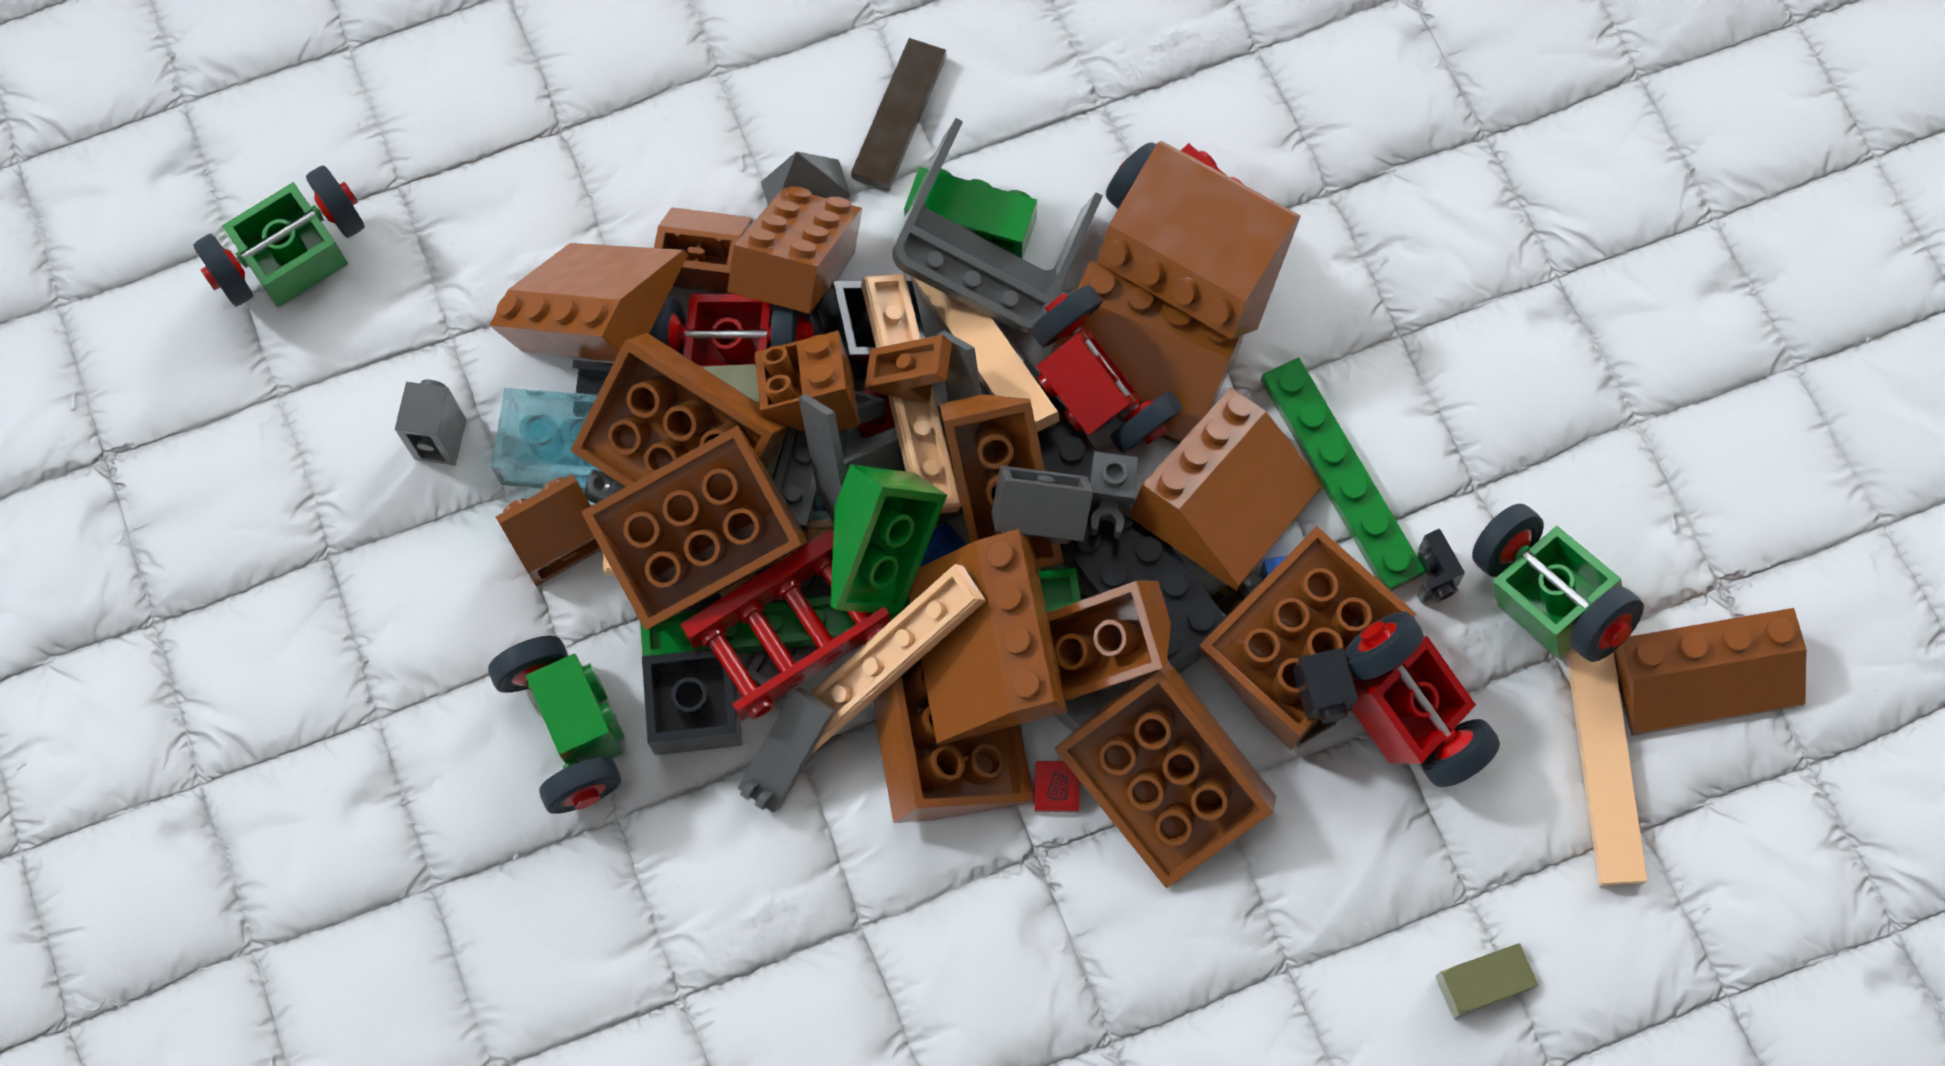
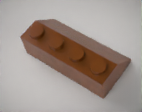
[939,394,1064,569]
[1047,581,1171,702]
[1614,608,1807,736]

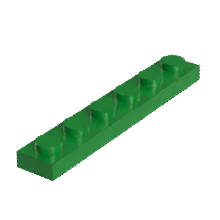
[1261,357,1426,591]

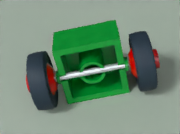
[193,165,365,308]
[1472,503,1644,662]
[488,635,625,814]

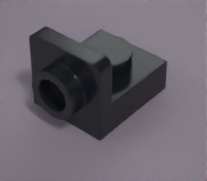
[1417,528,1465,603]

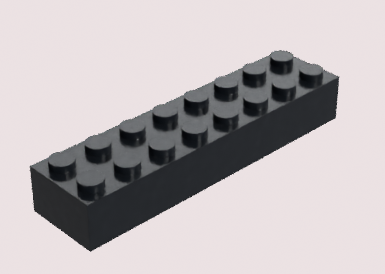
[981,359,1226,674]

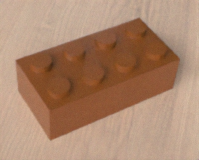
[727,186,862,314]

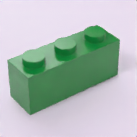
[904,167,1037,259]

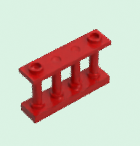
[680,529,891,721]

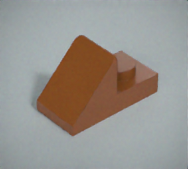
[865,334,952,403]

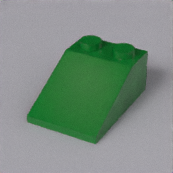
[831,464,947,614]

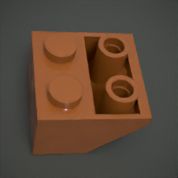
[654,207,753,294]
[755,331,859,432]
[496,474,601,587]

